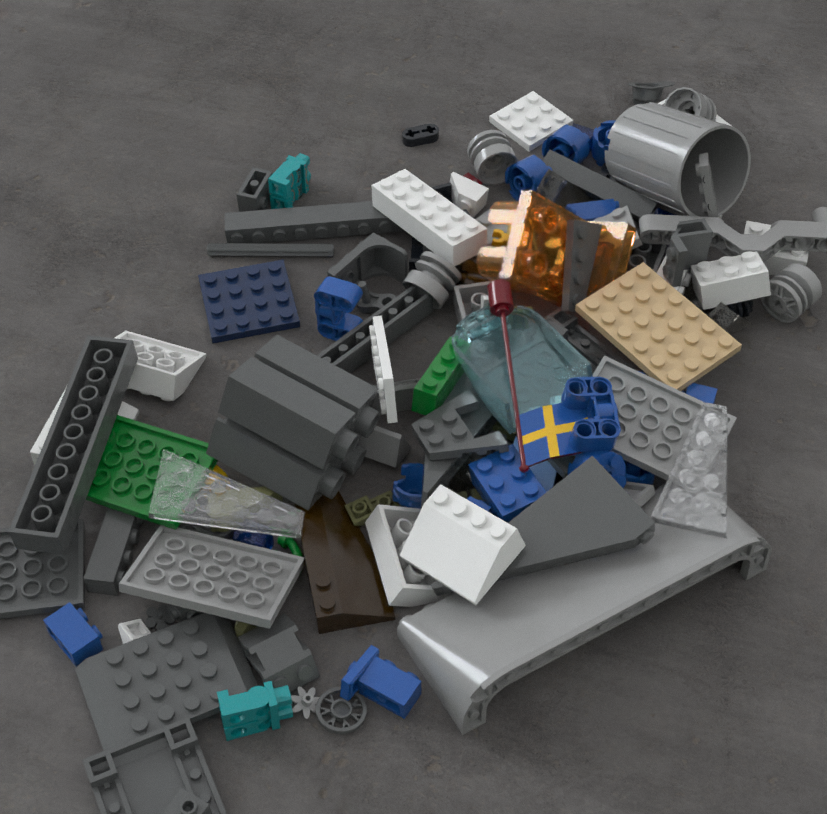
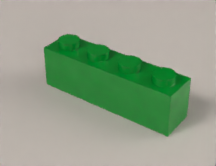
[411,337,472,416]

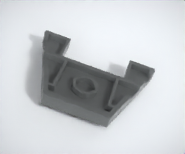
[411,389,509,461]

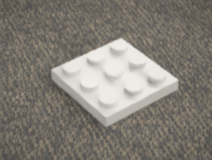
[489,91,573,152]

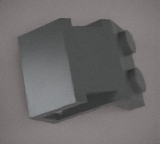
[663,218,713,287]
[238,613,320,692]

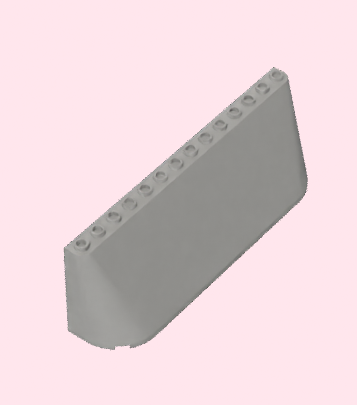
[397,483,771,735]

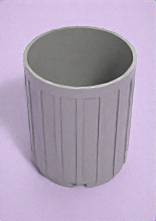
[605,102,751,217]

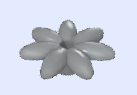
[291,686,321,719]

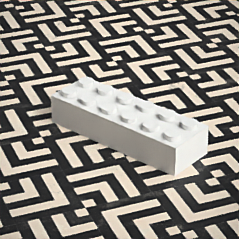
[371,169,487,267]

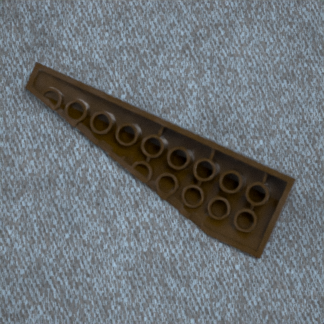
[293,491,395,634]

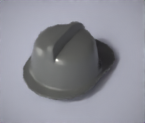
[628,81,675,105]

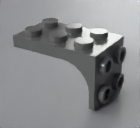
[327,232,408,285]

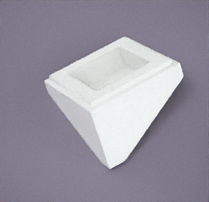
[118,619,151,644]

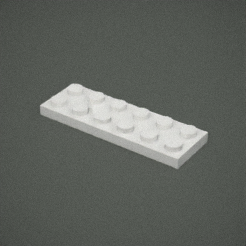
[369,316,398,423]

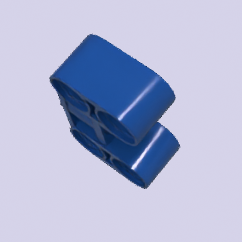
[314,276,363,341]
[561,377,621,452]

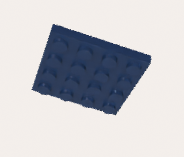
[198,260,300,344]

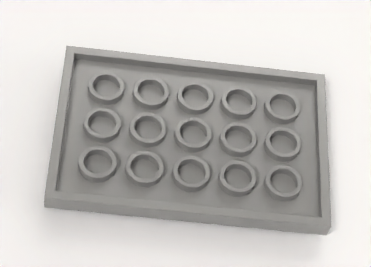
[592,355,737,495]
[119,525,305,629]

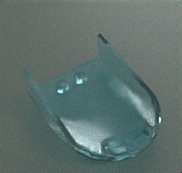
[452,305,592,434]

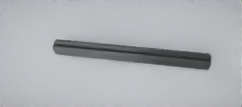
[207,243,334,257]

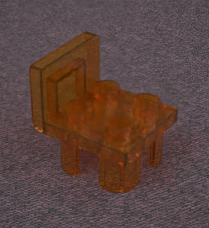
[477,190,636,307]

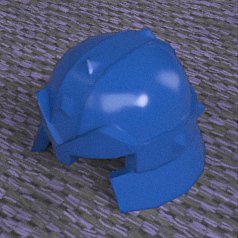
[392,463,423,509]

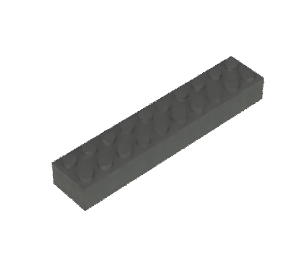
[8,335,138,555]

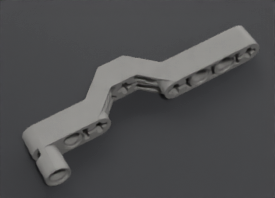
[639,207,827,263]

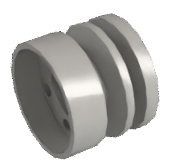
[664,87,717,121]
[467,130,518,186]
[402,251,462,309]
[761,263,822,323]

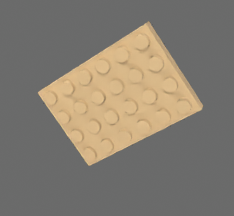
[575,262,742,391]

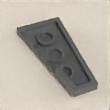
[561,220,602,312]

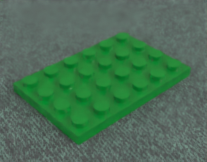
[86,415,218,530]

